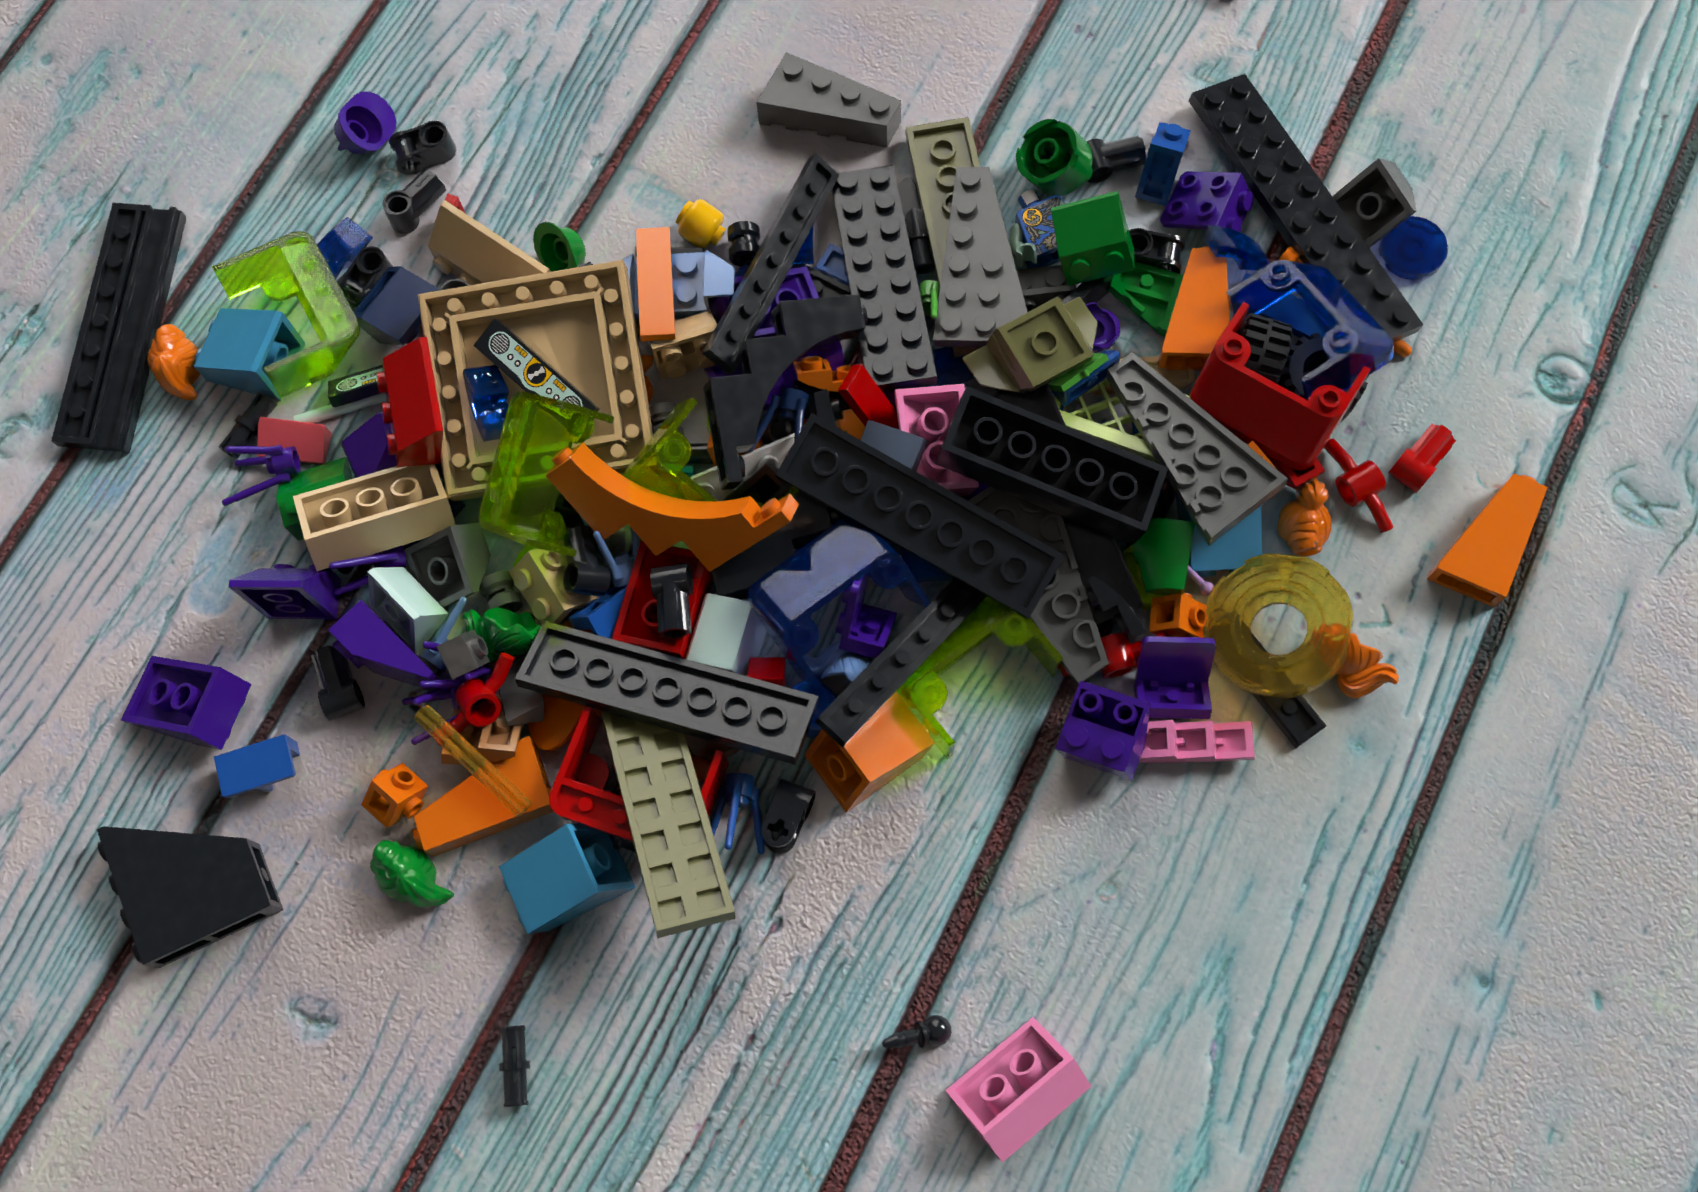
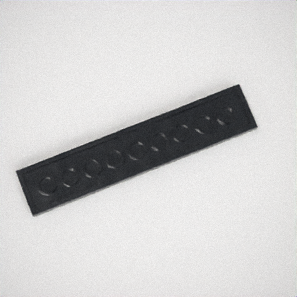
[1189,74,1424,355]

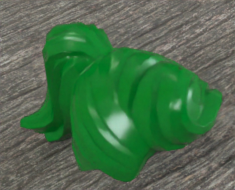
[462,607,542,663]
[370,840,454,908]

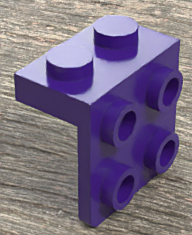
[1160,171,1254,251]
[836,556,897,658]
[1134,636,1216,719]

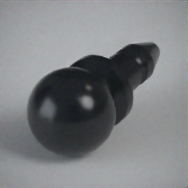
[882,1015,952,1049]

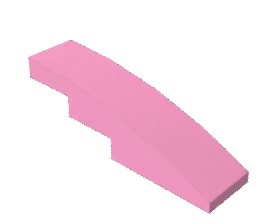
[1139,720,1255,763]

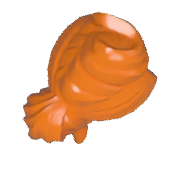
[147,324,200,401]
[1277,478,1332,556]
[1312,627,1399,699]

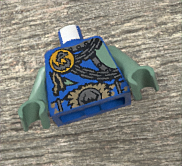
[1009,190,1068,268]

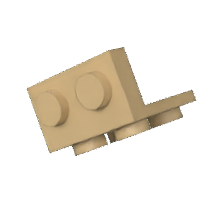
[509,540,613,625]

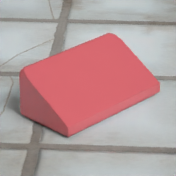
[257,417,332,465]

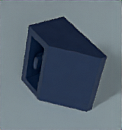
[349,266,440,345]

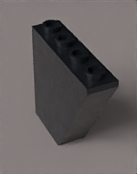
[96,826,284,969]

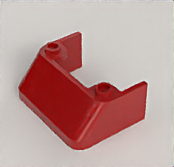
[1189,302,1371,470]
[549,705,729,842]

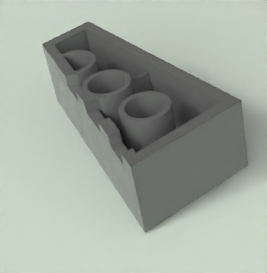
[756,52,901,148]

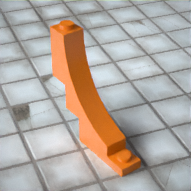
[546,442,799,572]

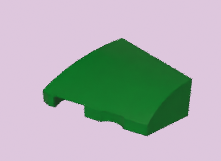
[1132,518,1195,596]

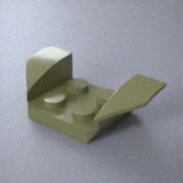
[962,296,1097,394]

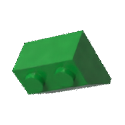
[1051,191,1135,286]
[276,457,353,541]

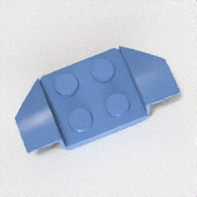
[622,250,735,320]

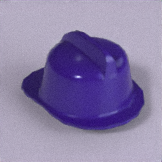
[334,91,396,155]

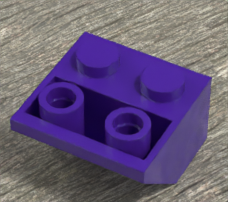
[1055,680,1151,781]

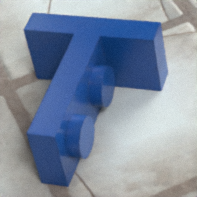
[1135,122,1191,206]

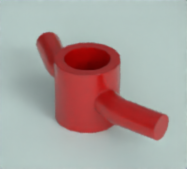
[1324,439,1394,533]
[1060,632,1169,679]
[431,653,514,746]

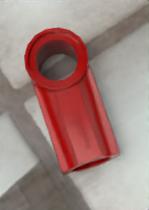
[1388,423,1456,493]

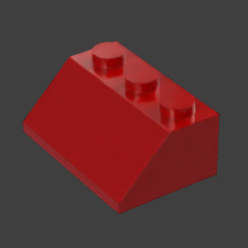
[376,337,443,468]
[612,540,713,659]

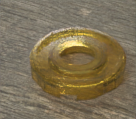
[1203,553,1354,698]

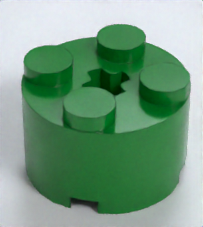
[1016,119,1093,197]

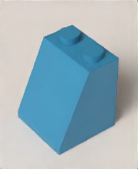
[194,308,305,401]
[1175,491,1263,577]
[499,823,636,934]

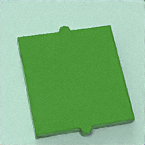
[1048,353,1109,392]

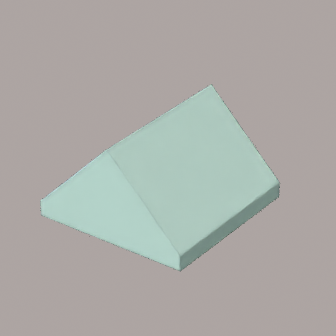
[368,567,449,654]
[684,593,770,676]

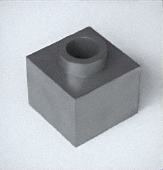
[436,630,490,679]

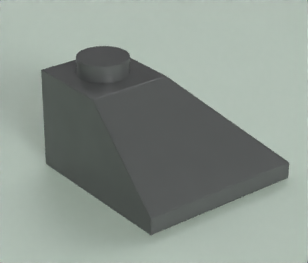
[1332,158,1417,248]
[404,523,491,608]

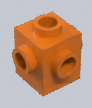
[1149,593,1207,638]
[361,763,428,828]

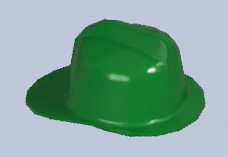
[533,221,586,272]

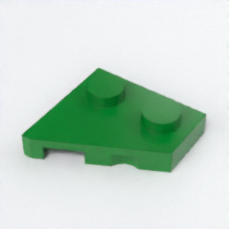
[1109,261,1184,336]

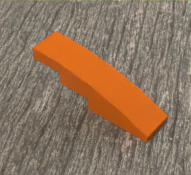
[636,227,676,341]

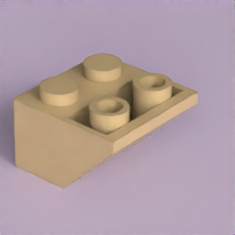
[649,310,717,379]

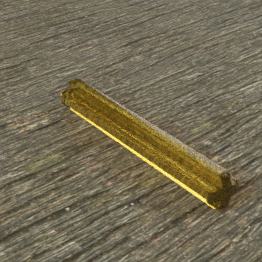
[414,705,532,816]

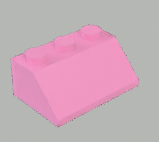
[894,384,979,497]
[945,1017,1092,1163]

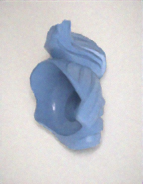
[802,640,874,695]

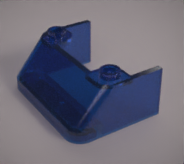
[1226,260,1394,400]
[748,517,931,690]

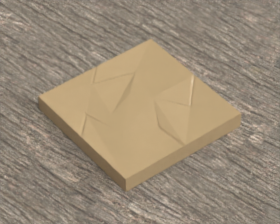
[418,260,658,502]

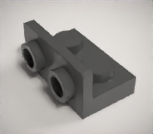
[1017,265,1076,312]

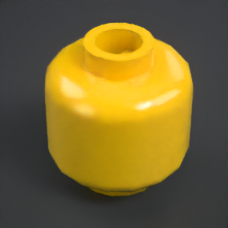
[675,199,726,249]

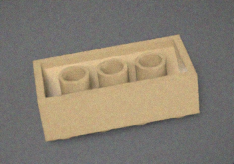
[428,200,550,286]
[293,464,455,571]

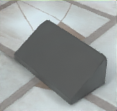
[498,654,544,726]

